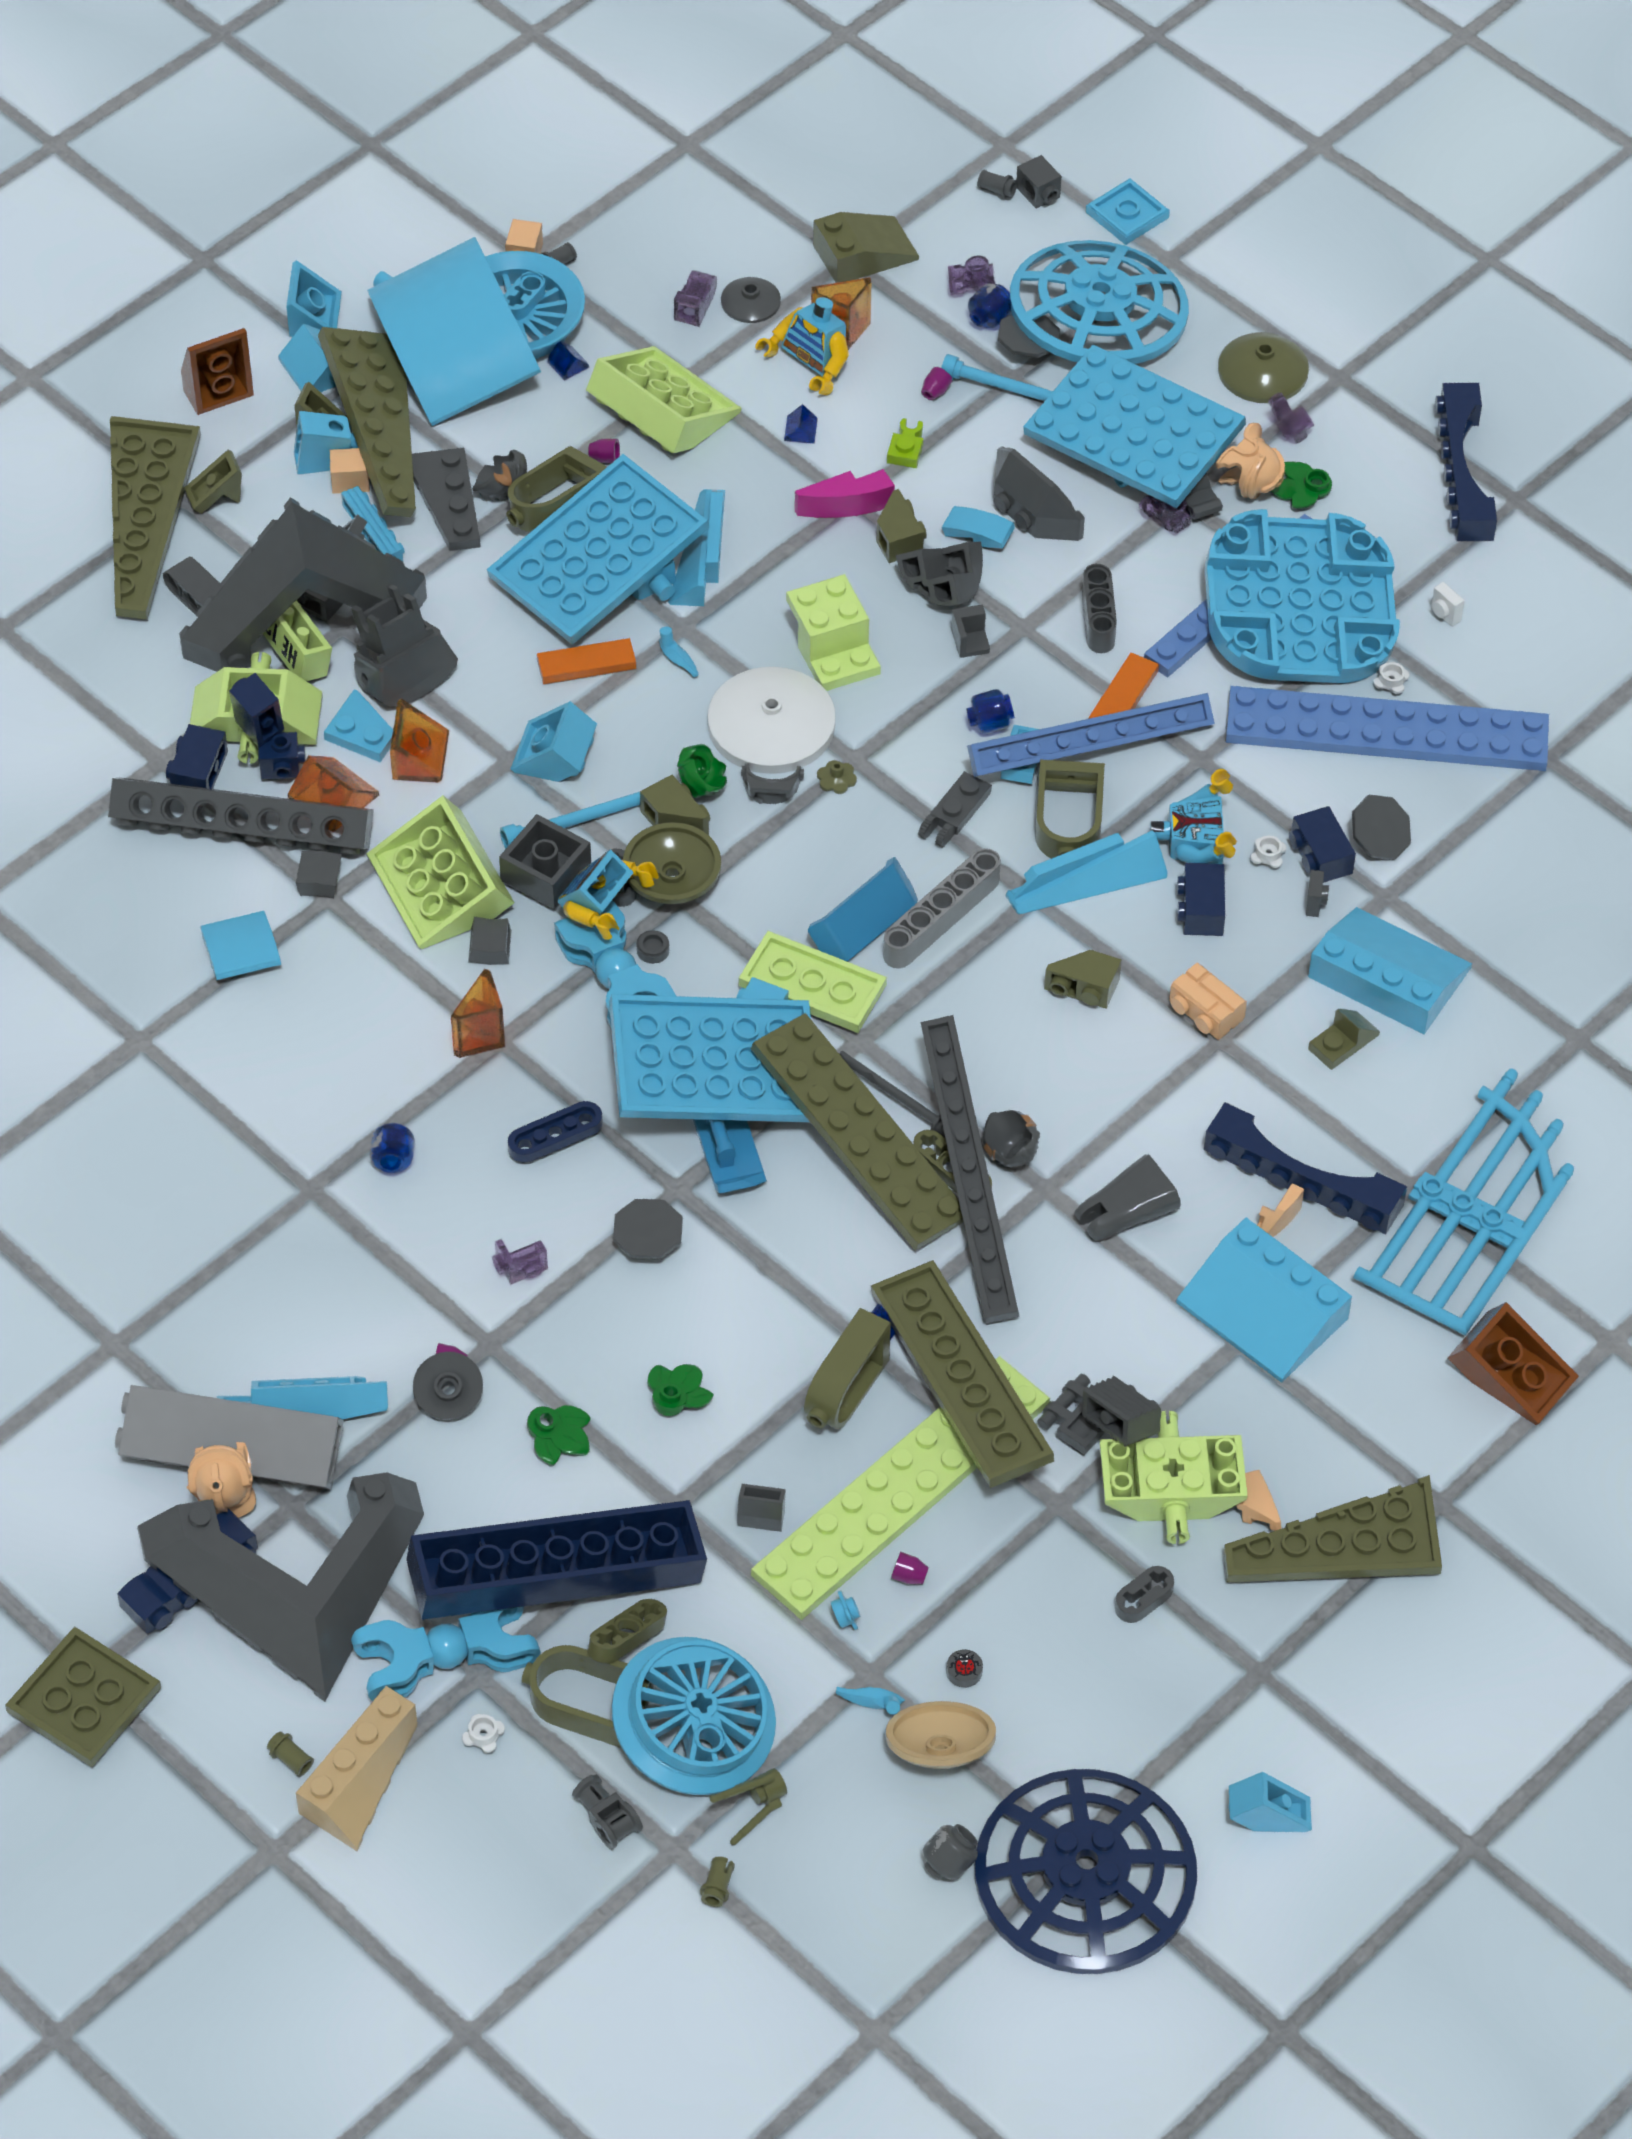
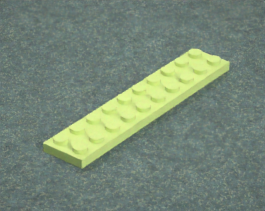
[751,1356,1050,1620]

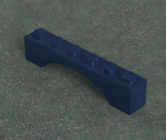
[1435,383,1497,541]
[1204,1102,1407,1235]

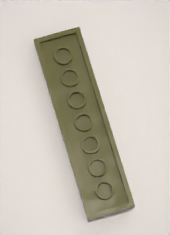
[751,1013,963,1251]
[871,1260,1054,1488]

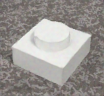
[1431,582,1465,627]

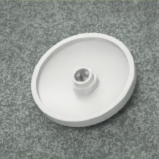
[708,667,835,774]

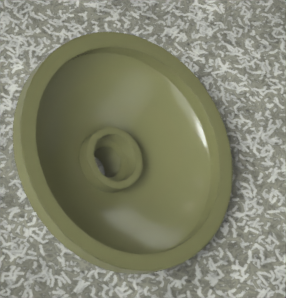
[1218,332,1309,403]
[623,822,721,904]

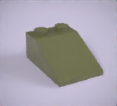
[813,212,919,285]

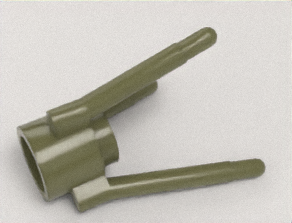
[710,1768,787,1845]

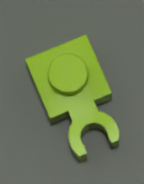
[887,418,923,468]

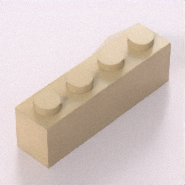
[296,1686,418,1851]

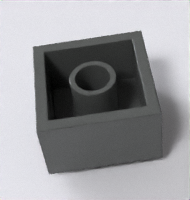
[499,814,591,909]

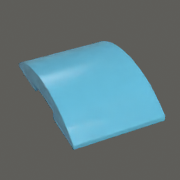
[367,237,541,426]

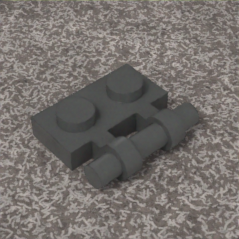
[1037,1373,1105,1455]

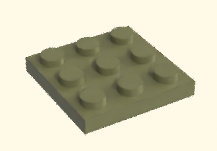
[5,1626,161,1767]

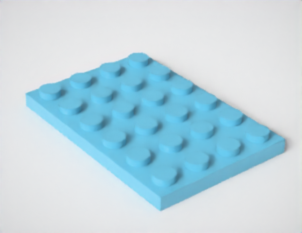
[1023,344,1246,508]
[487,454,709,645]
[609,994,811,1122]

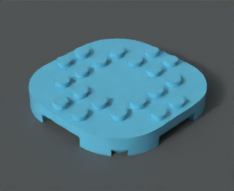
[1205,509,1400,683]

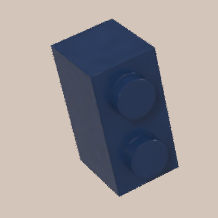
[229,673,284,748]
[166,724,228,789]
[1289,806,1356,883]
[1177,863,1225,936]

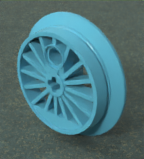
[485,251,585,359]
[612,1637,776,1795]

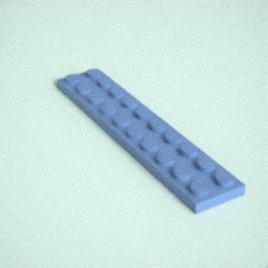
[1226,686,1549,771]

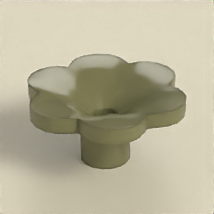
[817,760,857,794]

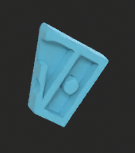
[324,690,396,762]

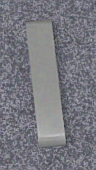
[883,848,1001,969]

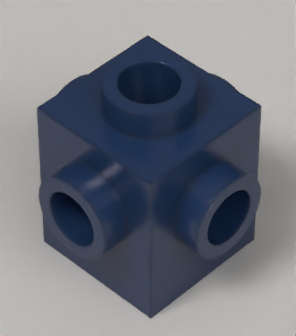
[259,732,306,780]

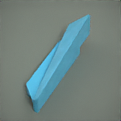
[668,489,725,606]
[1006,830,1168,914]
[217,1376,388,1420]

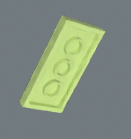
[739,931,887,1033]

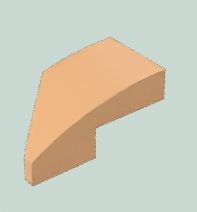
[1257,1183,1304,1237]
[1235,1470,1281,1531]

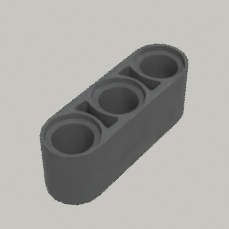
[163,556,222,617]
[1082,563,1117,653]

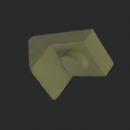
[184,449,242,514]
[1308,1008,1380,1070]

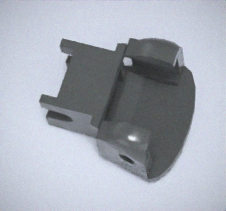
[351,584,458,707]

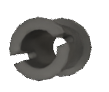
[977,170,1017,198]
[541,242,577,265]

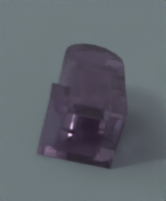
[674,270,717,327]

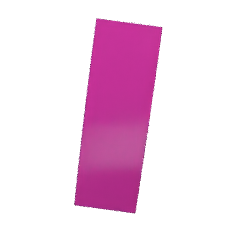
[795,469,895,518]

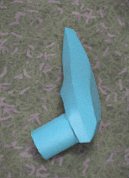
[659,626,699,677]
[836,1687,905,1715]

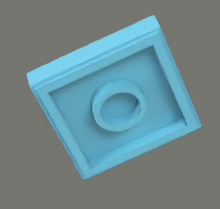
[1086,178,1170,245]

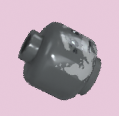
[923,1824,978,1880]

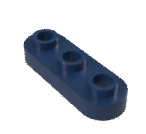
[508,1101,603,1162]

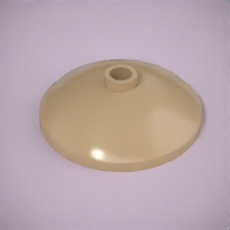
[886,1701,996,1769]

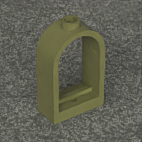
[506,446,607,532]
[1035,759,1105,859]
[804,1308,891,1430]
[521,1645,654,1748]

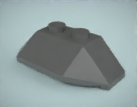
[994,446,1085,541]

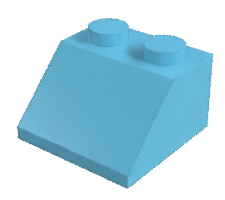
[511,701,597,782]

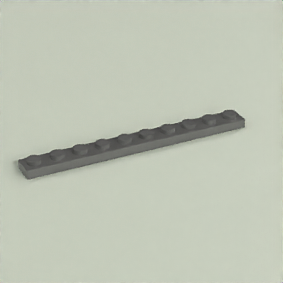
[920,1015,1020,1324]

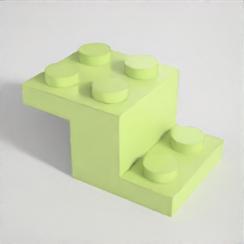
[786,574,881,691]

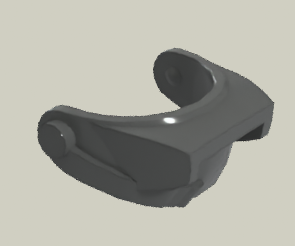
[741,763,804,804]

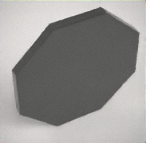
[998,315,1060,358]
[1352,794,1411,860]
[613,1199,683,1259]

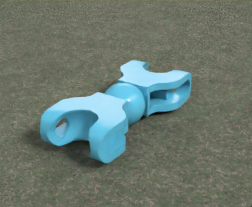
[554,900,676,1027]
[351,1606,541,1701]

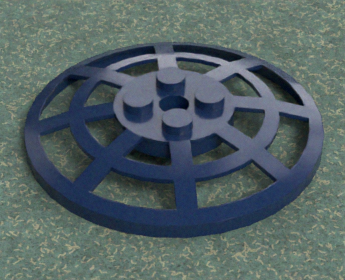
[975,1769,1197,1974]

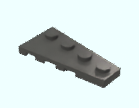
[412,448,481,551]

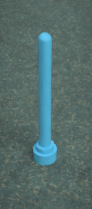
[941,354,1053,401]
[500,792,640,849]

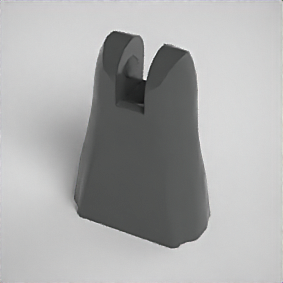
[1074,1154,1181,1241]

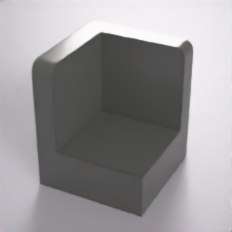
[951,604,990,658]

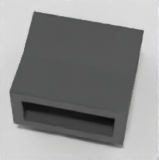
[296,851,342,898]
[468,917,511,965]
[737,1484,786,1532]

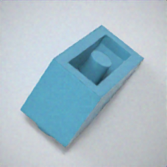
[1228,1772,1312,1832]

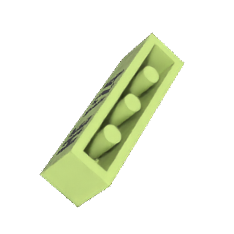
[263,600,332,681]

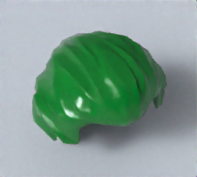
[677,744,727,798]

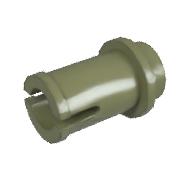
[267,1731,314,1777]
[700,1857,735,1907]

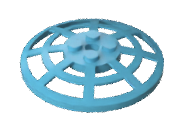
[1009,240,1189,364]

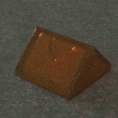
[811,277,872,350]
[390,699,449,783]
[288,755,379,832]
[451,968,505,1058]

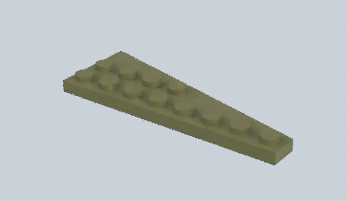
[318,327,416,517]
[110,416,201,620]

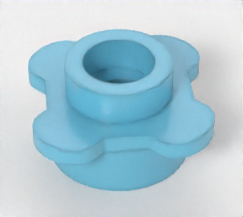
[831,1590,861,1630]

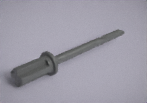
[840,1051,945,1138]

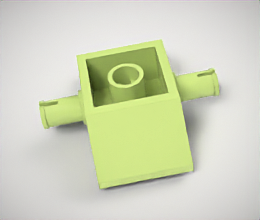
[190,652,323,764]
[1100,1411,1248,1544]

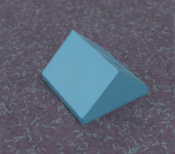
[286,260,342,337]
[278,324,336,392]

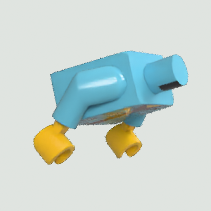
[1150,769,1237,864]

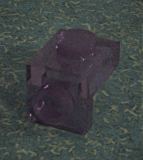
[492,1239,548,1285]

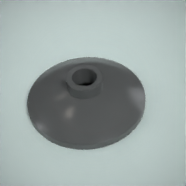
[721,277,781,323]
[413,1352,483,1420]

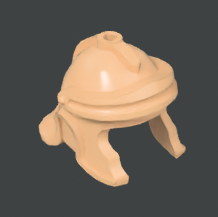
[1216,423,1285,499]
[187,1442,256,1518]

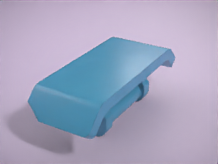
[808,857,918,961]
[693,1119,767,1193]

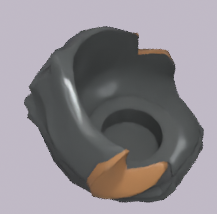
[472,450,527,501]
[983,1110,1040,1168]

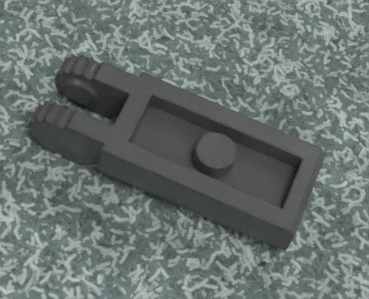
[918,771,992,848]

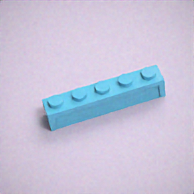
[341,486,405,561]

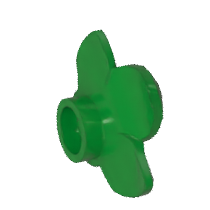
[1271,462,1332,509]
[647,1364,714,1416]
[527,1405,591,1466]

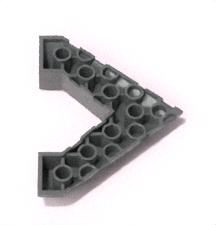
[179,497,427,672]
[137,1472,424,1702]

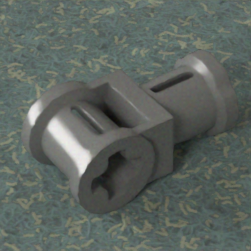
[572,1774,643,1849]

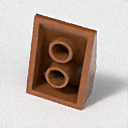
[181,328,254,415]
[1448,1302,1579,1425]

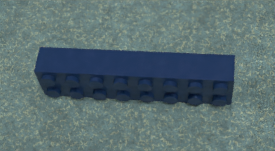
[406,1500,707,1620]

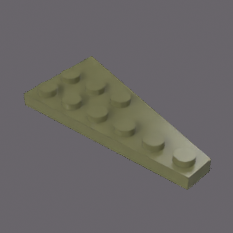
[1224,1475,1442,1583]

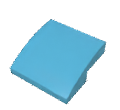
[200,911,281,980]

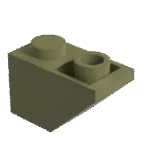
[876,489,927,563]
[640,774,710,835]
[1044,950,1122,1009]

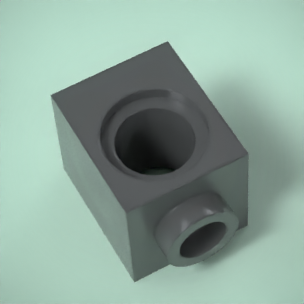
[1016,155,1062,209]

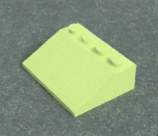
[586,346,742,453]
[366,795,514,949]

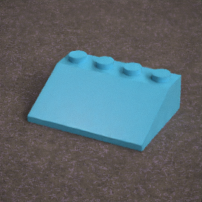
[1308,907,1472,1035]
[1176,1217,1352,1383]

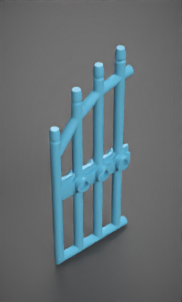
[1353,1069,1574,1336]

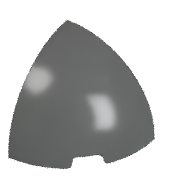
[896,542,983,606]

